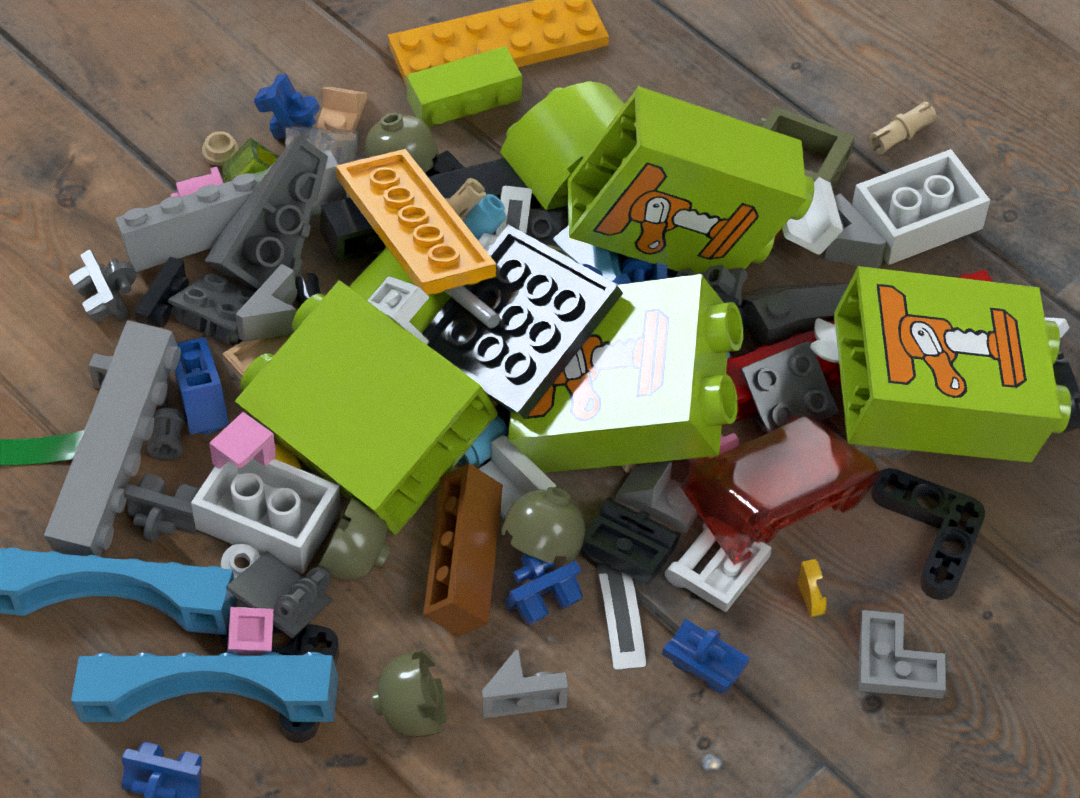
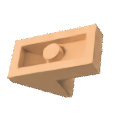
[313,87,367,150]

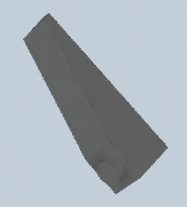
[204,135,328,291]
[739,282,850,347]

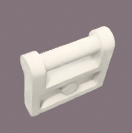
[665,515,772,612]

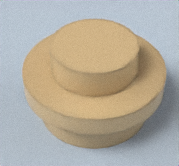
[202,131,239,166]

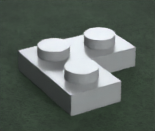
[859,610,946,699]

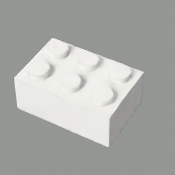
[852,149,990,265]
[191,458,341,574]

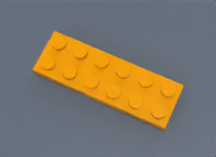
[388,0,609,87]
[336,149,496,295]

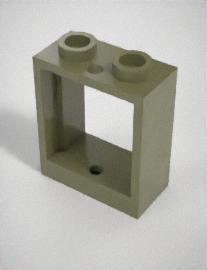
[758,106,855,190]

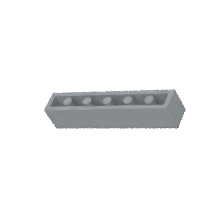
[115,150,347,272]
[44,320,181,556]

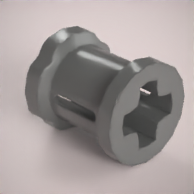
[147,408,186,461]

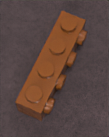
[423,463,503,636]

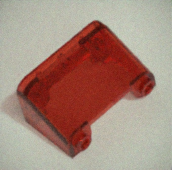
[681,414,881,565]

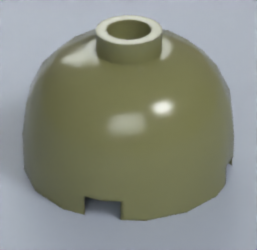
[364,113,439,173]
[501,487,585,563]
[317,496,391,581]
[372,649,447,737]

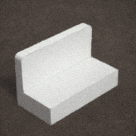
[782,177,843,255]
[368,276,429,345]
[479,434,556,519]

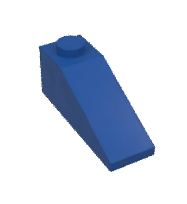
[173,337,229,434]

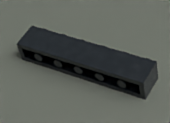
[320,157,541,262]

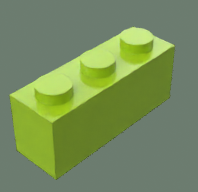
[406,46,522,127]

